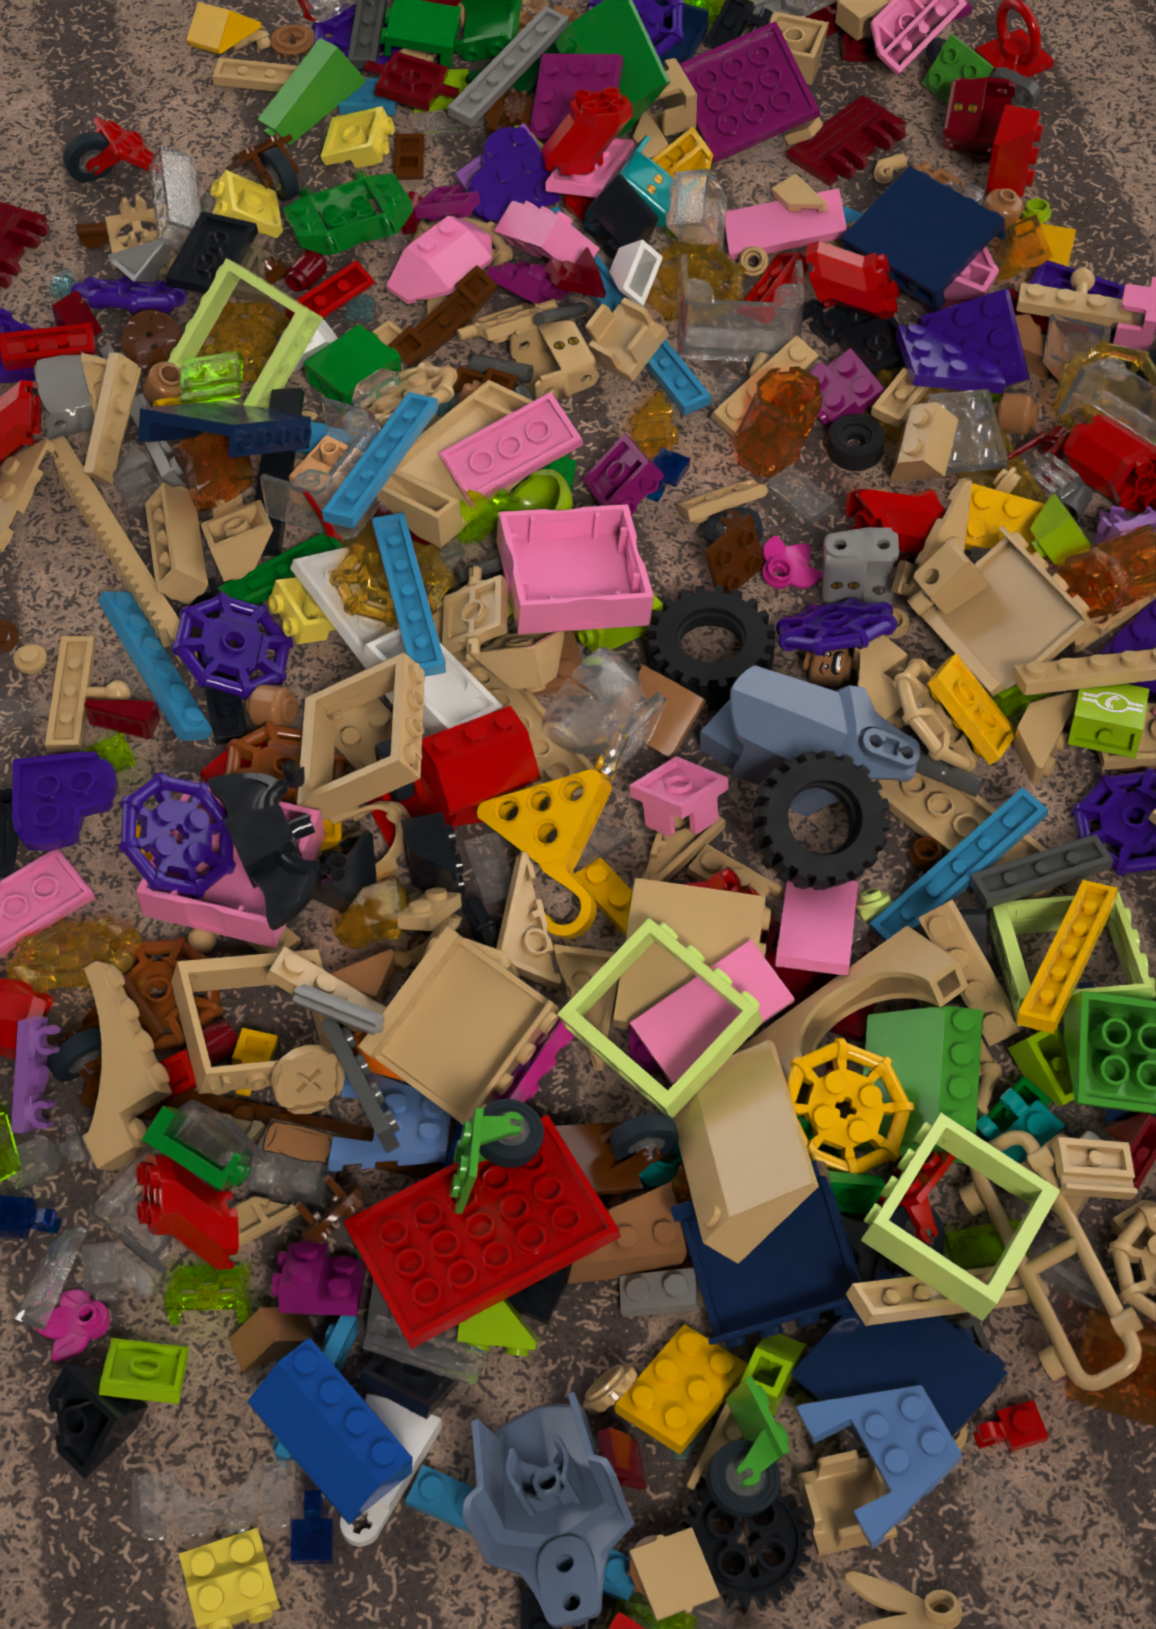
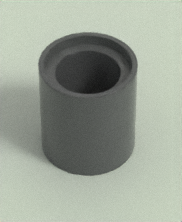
[1059,481,1093,523]

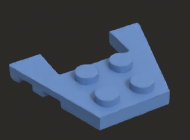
[328,1072,451,1172]
[796,1385,962,1549]

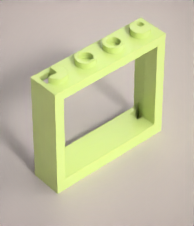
[168,258,323,409]
[990,892,1156,1026]
[557,918,763,1118]
[861,1113,1060,1321]

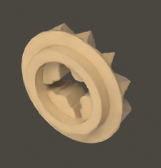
[583,1363,637,1415]

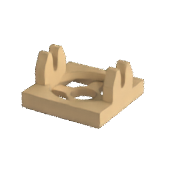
[105,195,173,254]

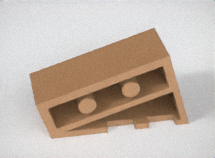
[565,1182,687,1284]

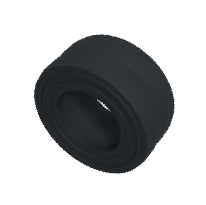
[827,414,885,471]

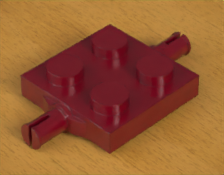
[364,51,459,112]

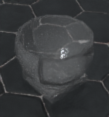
[541,647,668,778]

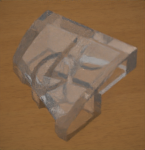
[15,1226,88,1330]

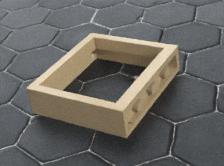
[297,652,426,821]
[171,949,345,1095]

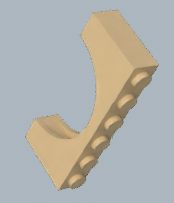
[735,926,969,1104]

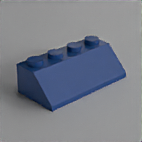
[247,1337,413,1525]

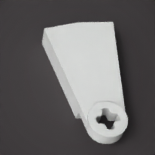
[340,1394,442,1547]

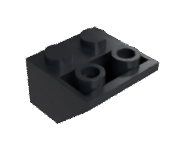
[401,812,466,894]

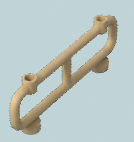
[959,1130,1143,1391]

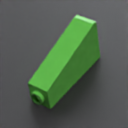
[257,38,367,145]

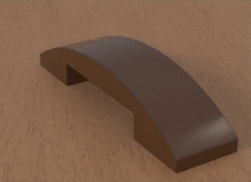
[388,265,498,367]

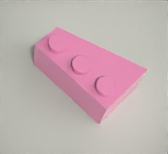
[494,201,600,264]

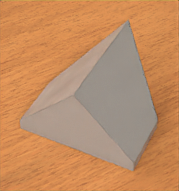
[108,238,174,282]

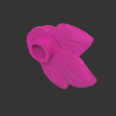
[762,535,822,589]
[35,1289,110,1362]

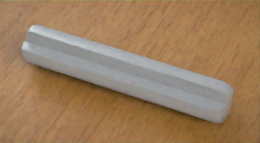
[292,984,385,1035]

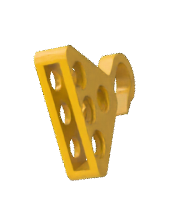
[477,769,612,939]

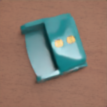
[610,135,700,229]

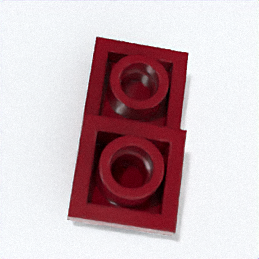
[840,33,882,62]
[597,1427,648,1490]

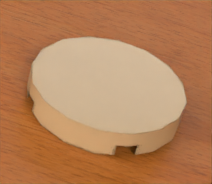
[270,1045,345,1114]

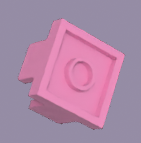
[1113,277,1156,357]
[629,756,729,836]

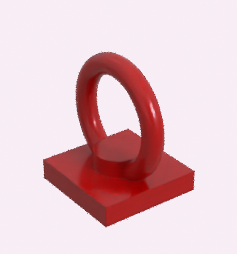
[975,0,1054,78]

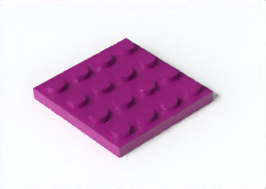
[680,21,821,163]

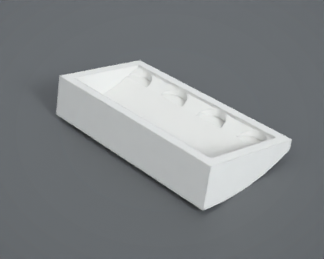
[361,629,503,735]

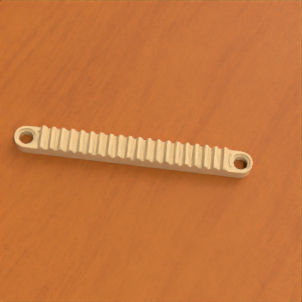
[50,435,198,666]

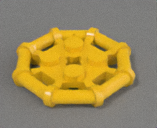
[786,1038,914,1174]

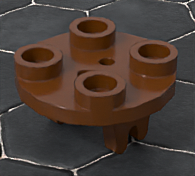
[484,88,534,135]
[120,309,182,371]
[293,1174,364,1245]

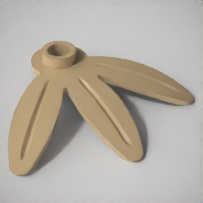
[844,1571,962,1629]

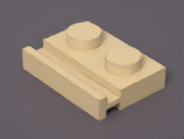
[1052,1137,1138,1200]

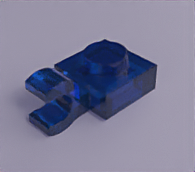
[646,447,691,503]
[0,1195,62,1239]
[291,1490,334,1565]

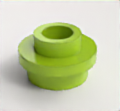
[1022,198,1052,223]

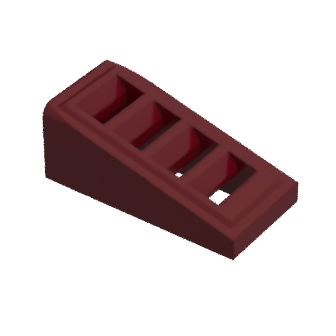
[84,700,161,740]

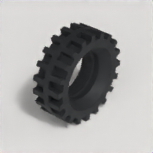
[647,585,775,710]

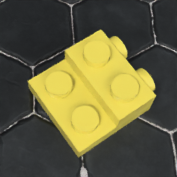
[321,106,395,169]
[210,170,283,238]
[268,577,336,644]
[179,1527,280,1629]

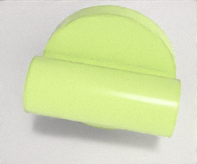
[856,888,893,925]

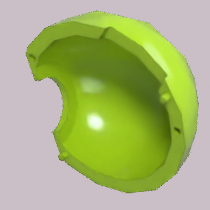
[500,469,573,512]

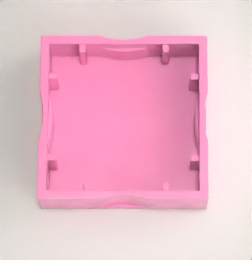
[496,504,654,634]
[136,780,325,948]

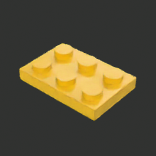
[965,483,1051,570]
[927,653,1016,765]
[615,1324,748,1455]

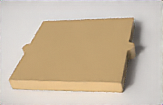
[628,1527,720,1622]

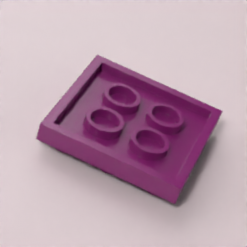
[530,54,624,142]

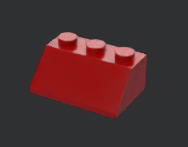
[984,105,1044,202]
[421,705,541,816]

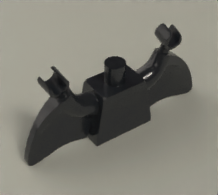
[207,760,347,930]

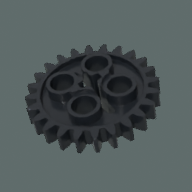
[681,1480,813,1612]

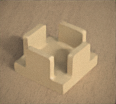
[650,58,697,136]
[585,297,669,382]
[795,1450,898,1556]

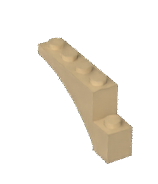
[852,635,908,747]
[82,961,173,1171]

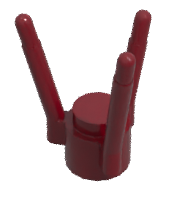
[1006,426,1071,499]

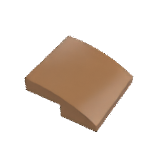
[609,665,706,759]

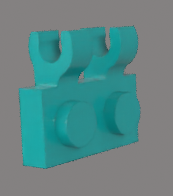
[976,1087,1065,1164]

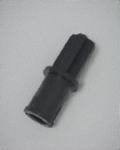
[461,897,500,949]

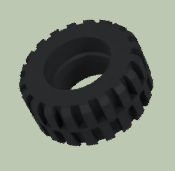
[748,750,891,890]

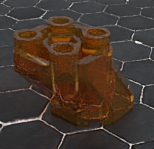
[734,366,823,478]
[178,432,258,512]
[1058,524,1156,619]

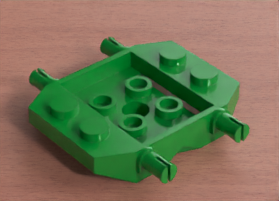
[283,170,413,256]

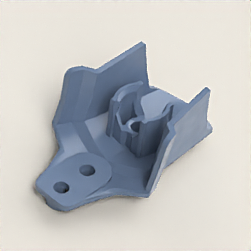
[730,665,920,817]
[462,1392,635,1628]

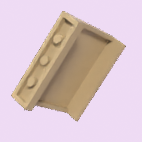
[920,525,1094,704]
[613,878,771,1046]
[358,926,559,1125]

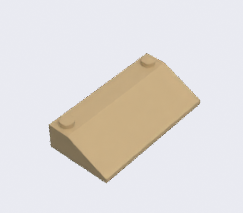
[376,380,533,548]
[673,1040,819,1264]

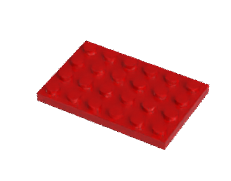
[343,1115,621,1349]

